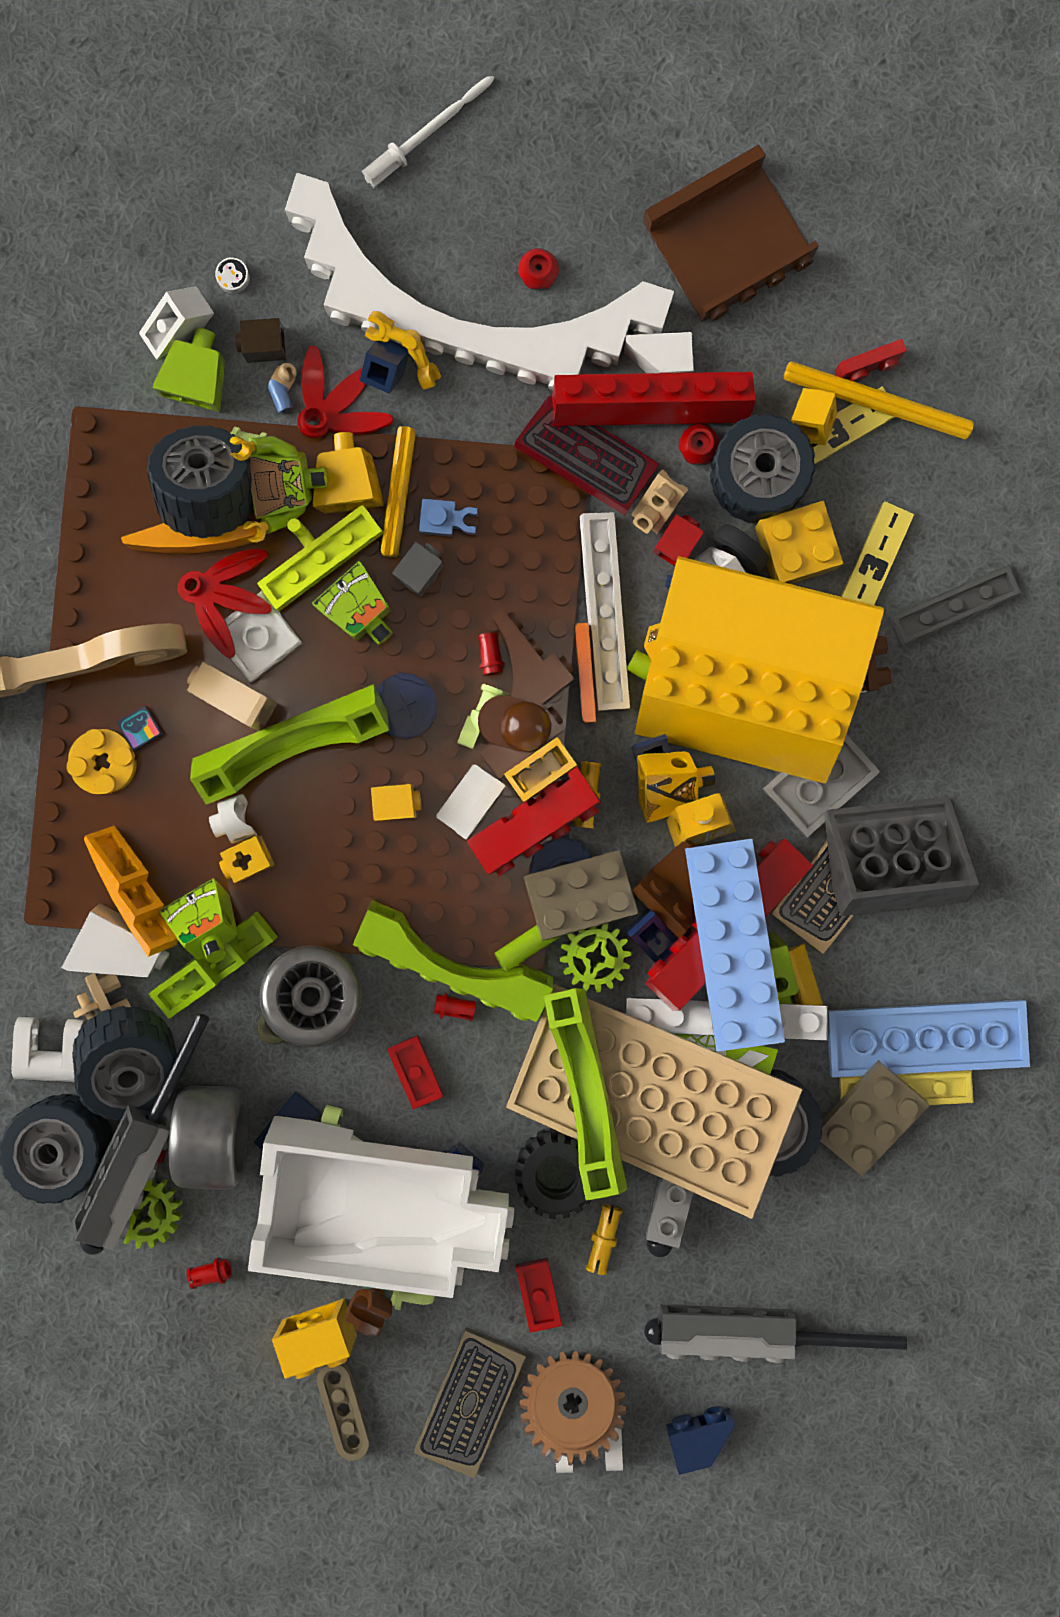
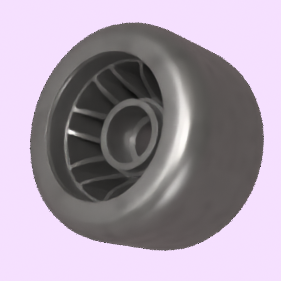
[260,945,362,1047]
[169,1086,248,1190]

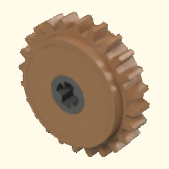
[520,1351,626,1466]

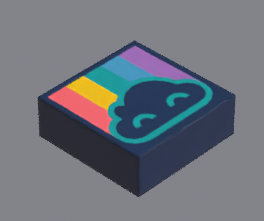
[117,706,164,751]

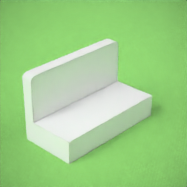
[437,765,506,840]

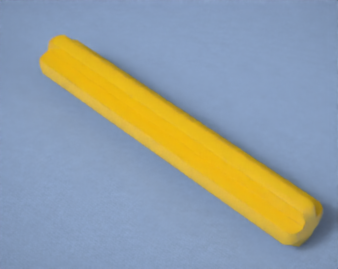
[381,426,416,557]

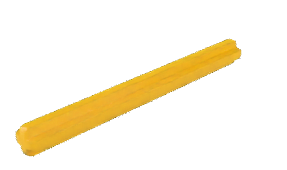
[784,361,974,439]

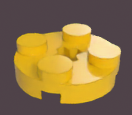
[67,729,137,794]

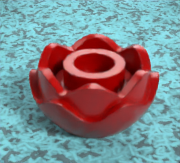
[518,248,559,289]
[678,424,720,465]

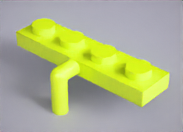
[257,504,383,611]

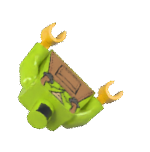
[230,436,328,543]

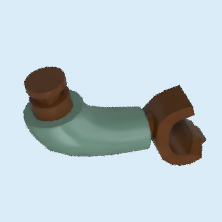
[346,1286,393,1337]

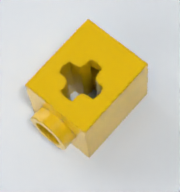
[791,388,837,445]
[371,784,421,821]
[219,836,275,883]

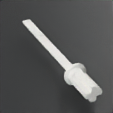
[362,76,494,188]

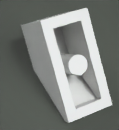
[139,286,214,360]
[624,332,694,373]

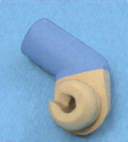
[268,363,297,414]

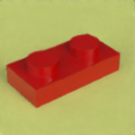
[835,339,907,382]
[387,1035,444,1110]
[516,1257,562,1333]

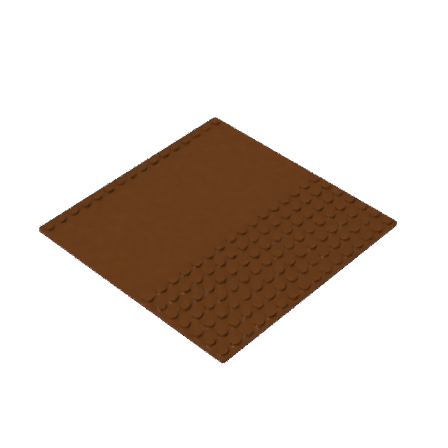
[24,406,587,970]

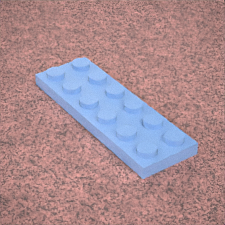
[685,839,785,1052]
[827,999,1030,1078]

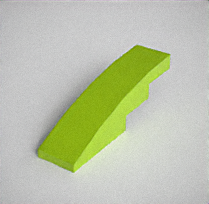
[149,911,278,1019]

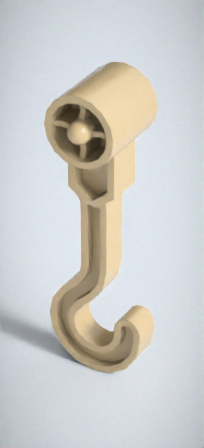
[0,623,188,698]

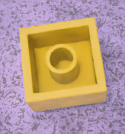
[755,500,843,584]
[272,1298,357,1379]

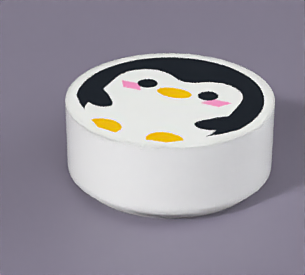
[215,258,250,294]

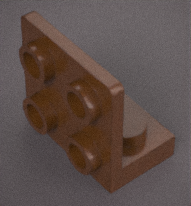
[632,840,697,938]

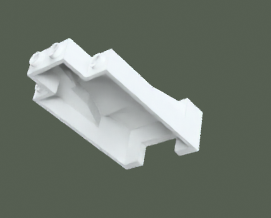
[248,1116,514,1298]

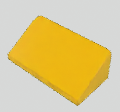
[788,944,823,1006]

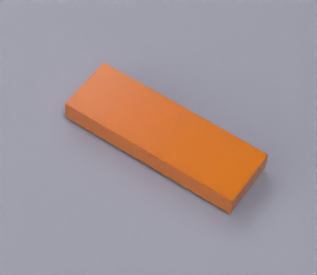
[575,622,596,724]

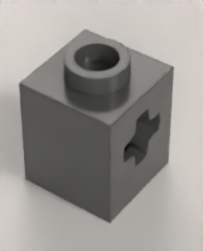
[392,542,444,598]

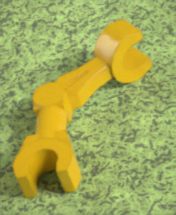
[365,311,441,390]

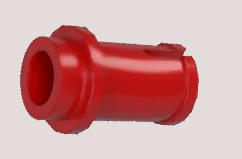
[477,632,505,676]
[433,992,476,1022]
[186,1257,232,1289]

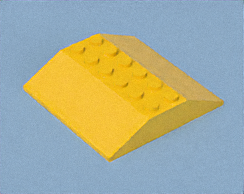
[634,556,884,784]

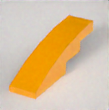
[121,521,266,554]
[84,826,178,957]

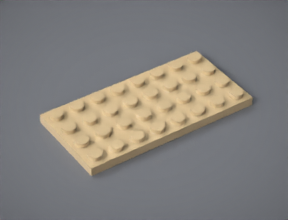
[506,985,803,1219]

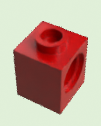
[653,514,704,567]

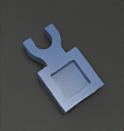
[419,499,478,537]

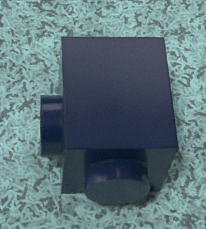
[359,340,409,394]

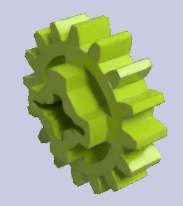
[560,923,631,993]
[124,1175,183,1249]

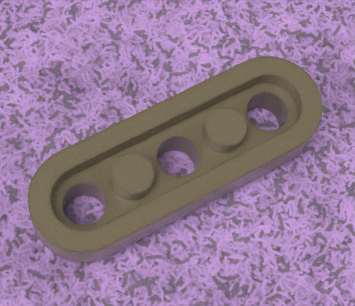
[317,1363,370,1461]

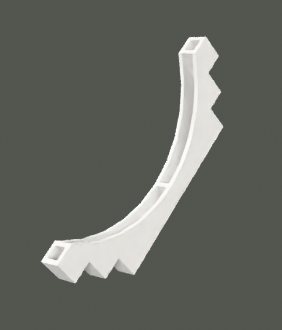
[285,173,674,391]

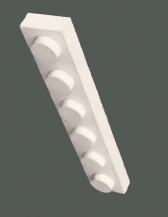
[579,512,630,711]
[626,998,828,1040]

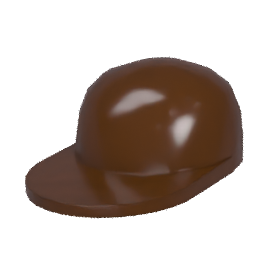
[478,695,552,752]

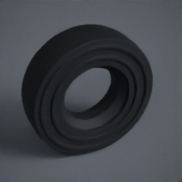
[712,524,769,573]

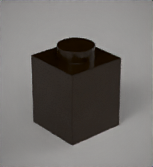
[235,318,286,363]

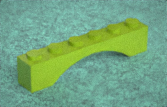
[190,684,389,805]
[353,900,553,1022]
[543,988,628,1201]

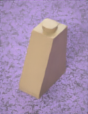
[187,662,278,731]

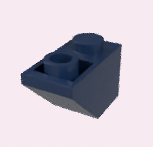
[666,1406,735,1475]

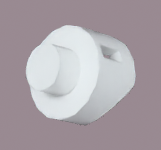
[209,793,257,844]

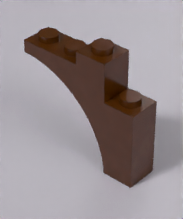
[479,608,575,780]

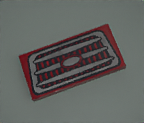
[514,395,659,516]

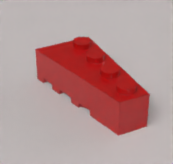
[467,767,602,877]

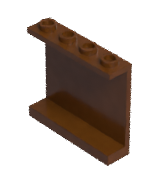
[643,145,819,322]

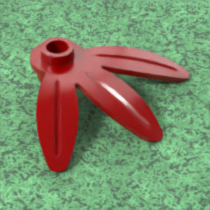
[297,345,394,438]
[178,549,272,658]

